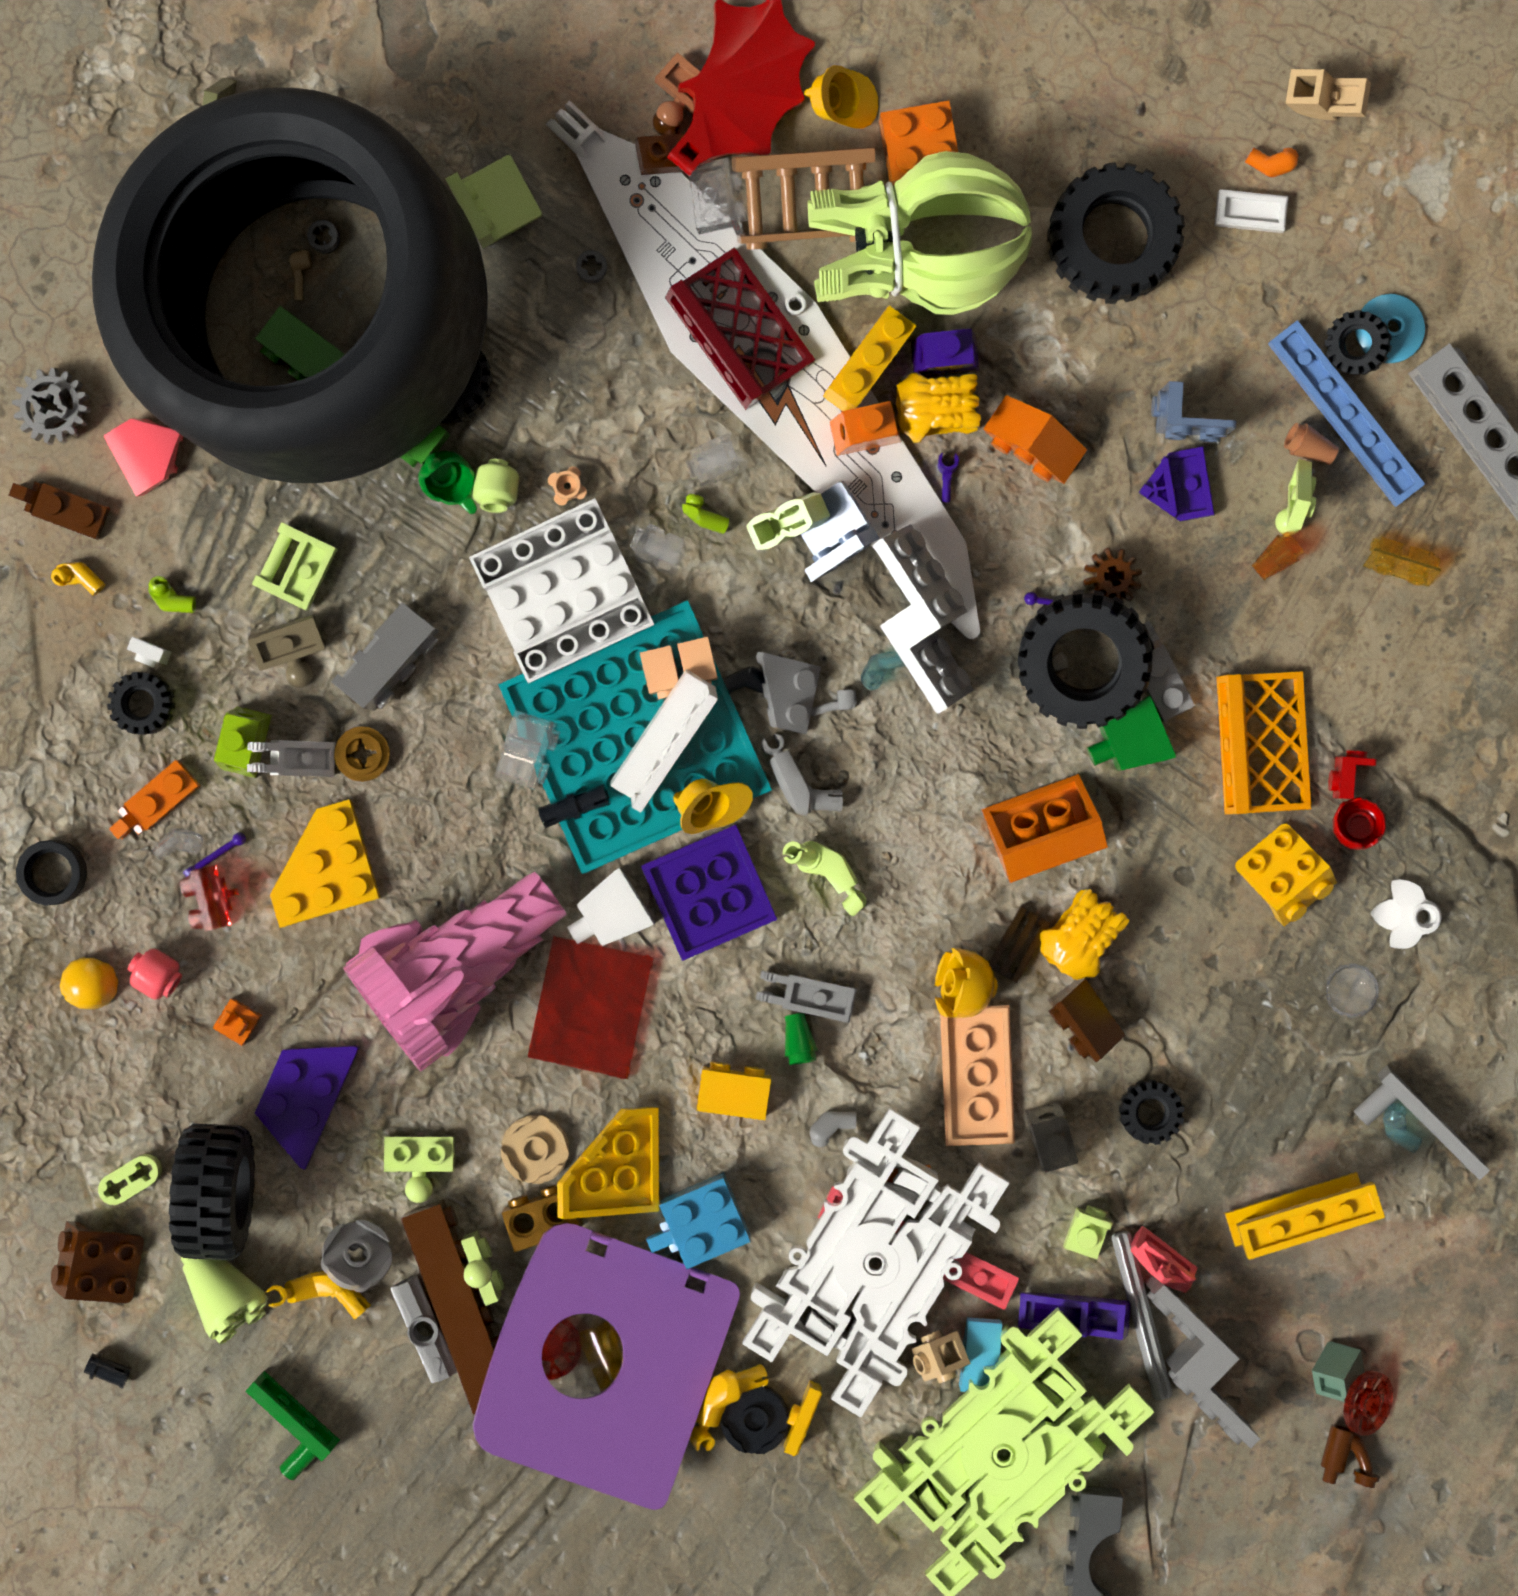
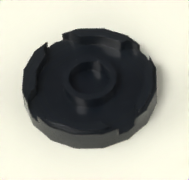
[721,1386,789,1454]

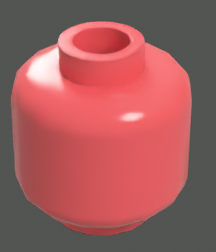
[127,948,182,1000]

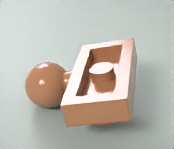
[655,52,700,127]

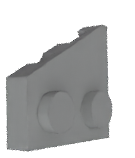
[756,652,821,734]

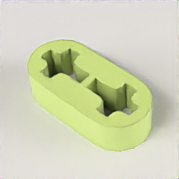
[98,1154,162,1205]

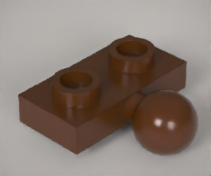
[635,113,710,175]

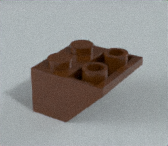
[1048,978,1126,1063]

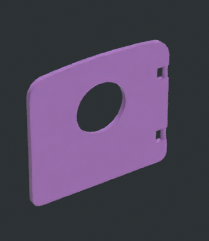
[473,1223,740,1510]

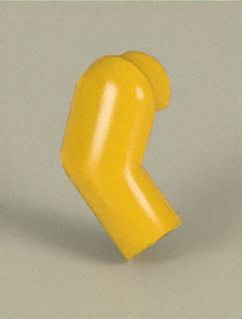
[51,562,106,596]

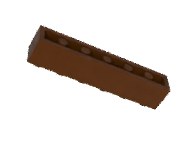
[401,1199,499,1414]

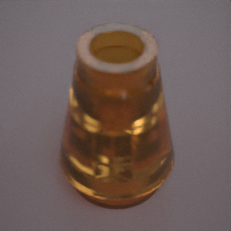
[1251,532,1305,581]

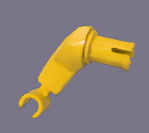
[265,1271,371,1320]
[689,1364,768,1451]

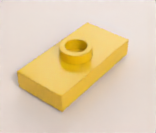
[784,1380,822,1456]

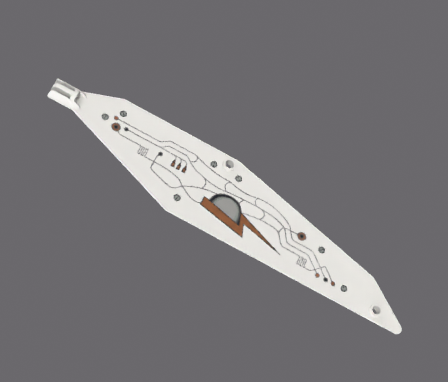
[546,100,980,639]

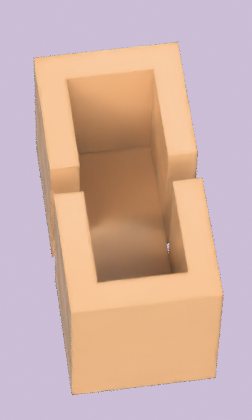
[640,637,718,700]

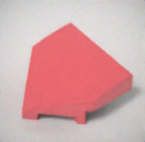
[103,418,184,496]
[1130,1226,1198,1293]

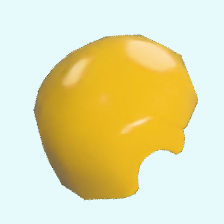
[60,957,118,1010]

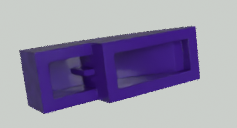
[1018,1292,1131,1340]

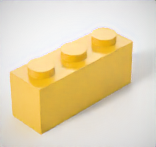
[823,305,917,411]

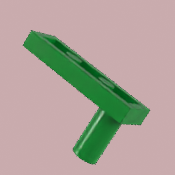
[245,1371,340,1480]

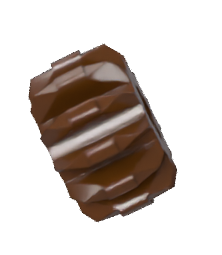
[1083,548,1142,601]

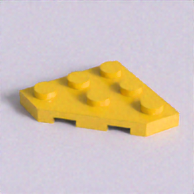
[270,799,381,928]
[557,1106,659,1219]

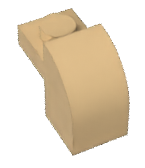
[1285,69,1371,121]

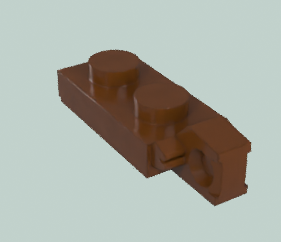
[8,481,110,540]

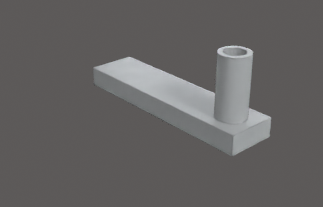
[1354,1065,1490,1180]

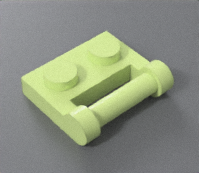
[252,522,338,611]

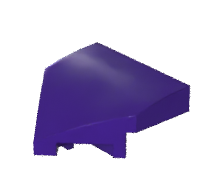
[1138,447,1215,522]

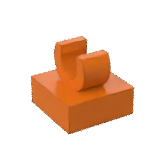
[213,998,262,1046]

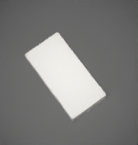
[1214,189,1288,233]

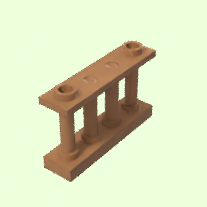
[732,147,875,250]

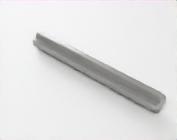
[1112,1231,1173,1400]

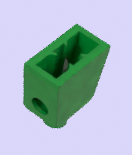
[1087,696,1176,771]

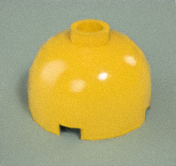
[935,948,998,1018]

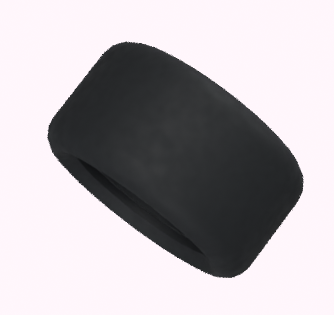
[92,87,488,483]

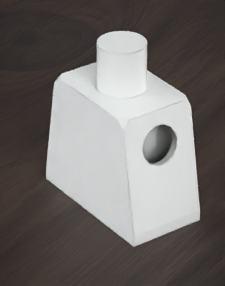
[567,867,655,946]

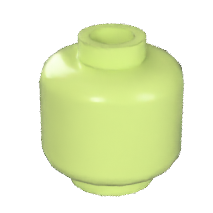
[472,459,519,513]

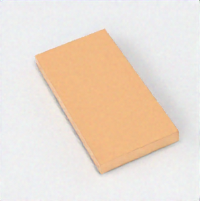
[940,1005,1015,1146]

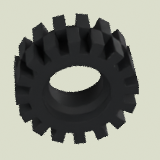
[1325,310,1392,375]
[107,672,176,735]
[1118,1079,1185,1145]

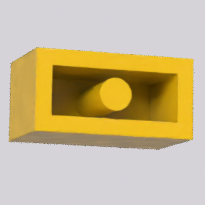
[696,1062,771,1120]

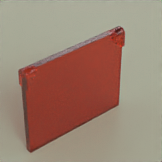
[528,936,654,1079]

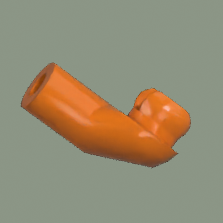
[1245,147,1299,178]

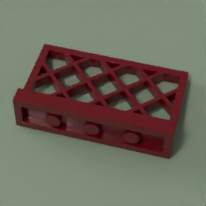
[665,247,815,410]

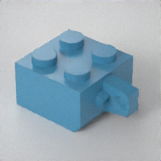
[646,1172,751,1270]

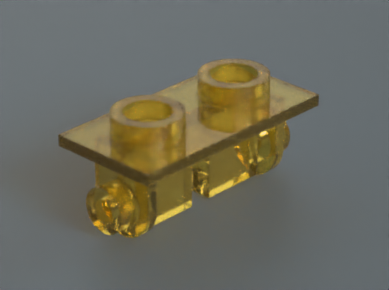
[1363,536,1441,587]
[579,1320,623,1392]

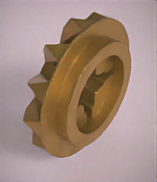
[334,726,391,782]

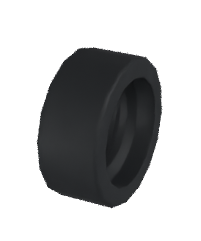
[16,840,87,906]

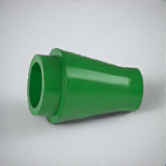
[784,1013,818,1065]

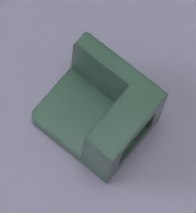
[1312,1341,1365,1403]

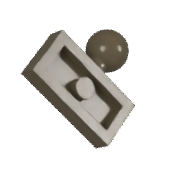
[247,614,326,688]

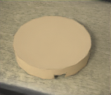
[501,1114,570,1184]

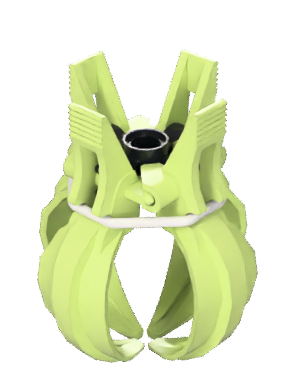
[807,151,1032,315]

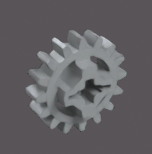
[12,368,91,445]

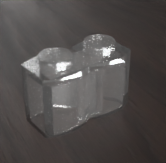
[494,710,560,790]

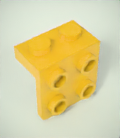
[1235,824,1337,927]

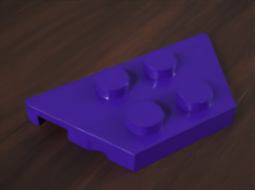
[255,1045,360,1170]

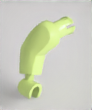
[783,841,867,916]

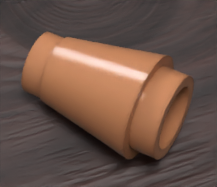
[1284,423,1339,465]

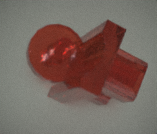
[179,865,239,932]

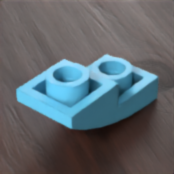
[959,1317,1002,1392]

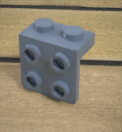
[1151,381,1237,442]

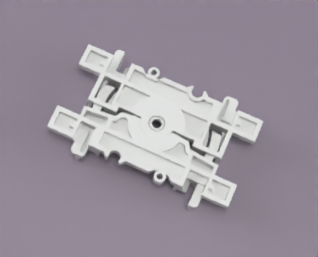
[742,1107,1009,1418]

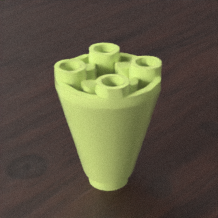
[181,1257,268,1344]

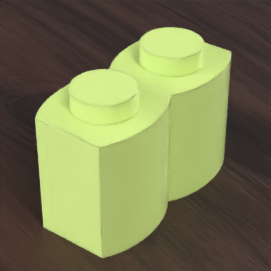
[746,493,830,550]

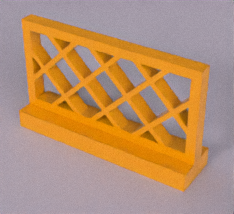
[1216,671,1311,814]

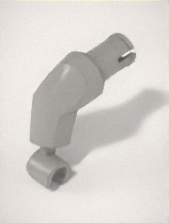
[761,733,843,816]

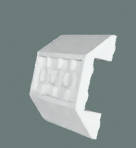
[469,498,654,684]

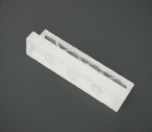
[610,669,718,813]

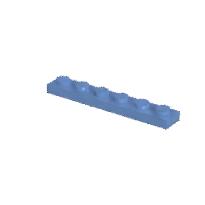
[1268,320,1425,507]

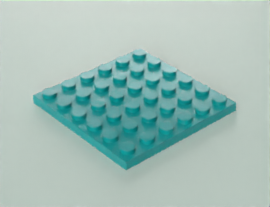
[498,600,772,874]

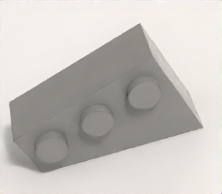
[331,602,439,711]

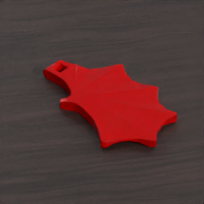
[667,0,815,176]

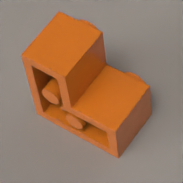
[983,395,1087,484]

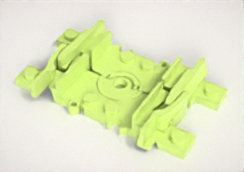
[854,1307,1154,1596]

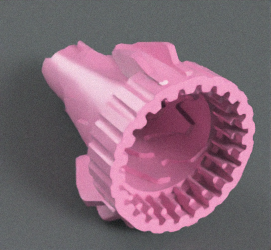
[343,872,567,1072]

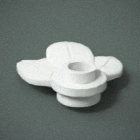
[1371,879,1442,949]

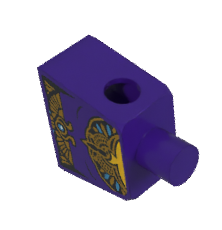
[911,329,980,377]

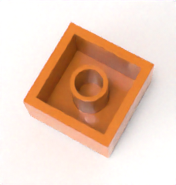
[879,100,958,186]

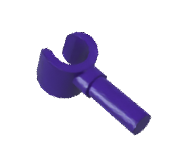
[937,452,959,502]

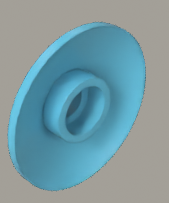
[1355,294,1425,363]

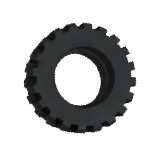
[1047,162,1185,304]
[1017,590,1153,729]
[169,1123,255,1260]

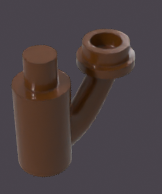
[1320,1424,1380,1488]

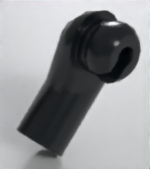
[723,666,765,694]

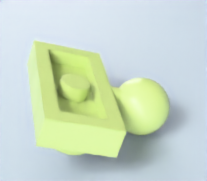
[1275,459,1316,536]
[384,1137,455,1203]
[461,1230,504,1306]

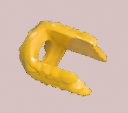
[896,372,981,443]
[1040,889,1130,980]

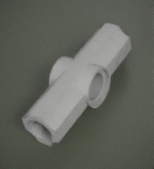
[390,1274,457,1383]

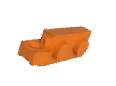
[109,760,200,839]

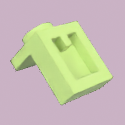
[1063,1205,1113,1260]

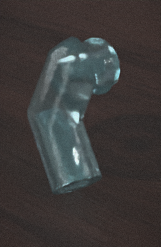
[861,651,905,690]
[1383,1103,1422,1153]

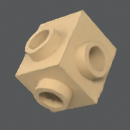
[911,1330,971,1384]

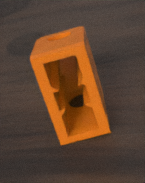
[829,401,901,456]

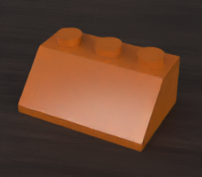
[982,774,1108,883]

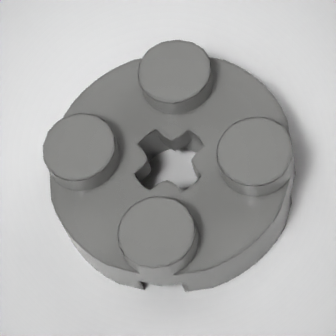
[321,1220,392,1292]

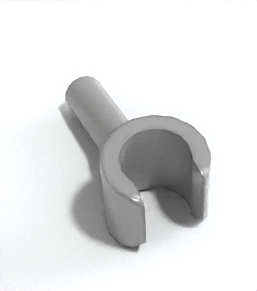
[811,690,857,717]

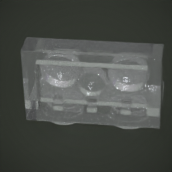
[689,157,747,235]

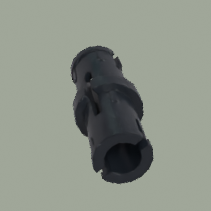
[538,784,611,828]

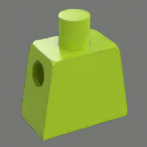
[214,706,272,778]

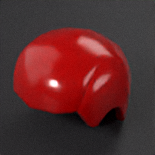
[1332,797,1386,850]

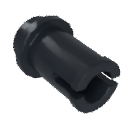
[84,1353,132,1389]

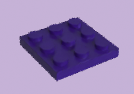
[641,825,777,961]

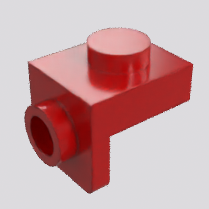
[1328,750,1377,799]

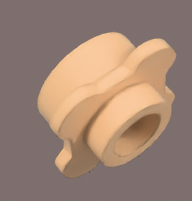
[548,466,587,506]

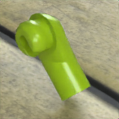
[682,493,729,534]
[148,576,196,613]

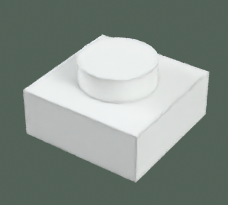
[127,637,172,667]

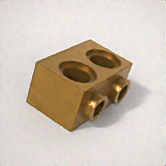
[501,1184,583,1252]

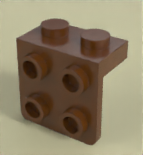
[51,1221,144,1304]

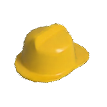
[804,65,879,129]
[673,778,753,835]

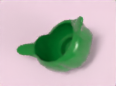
[418,451,477,514]

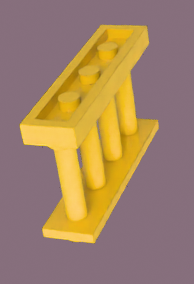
[1224,1172,1385,1260]

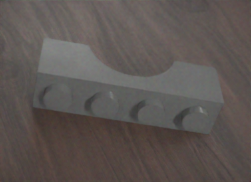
[1063,1486,1123,1596]

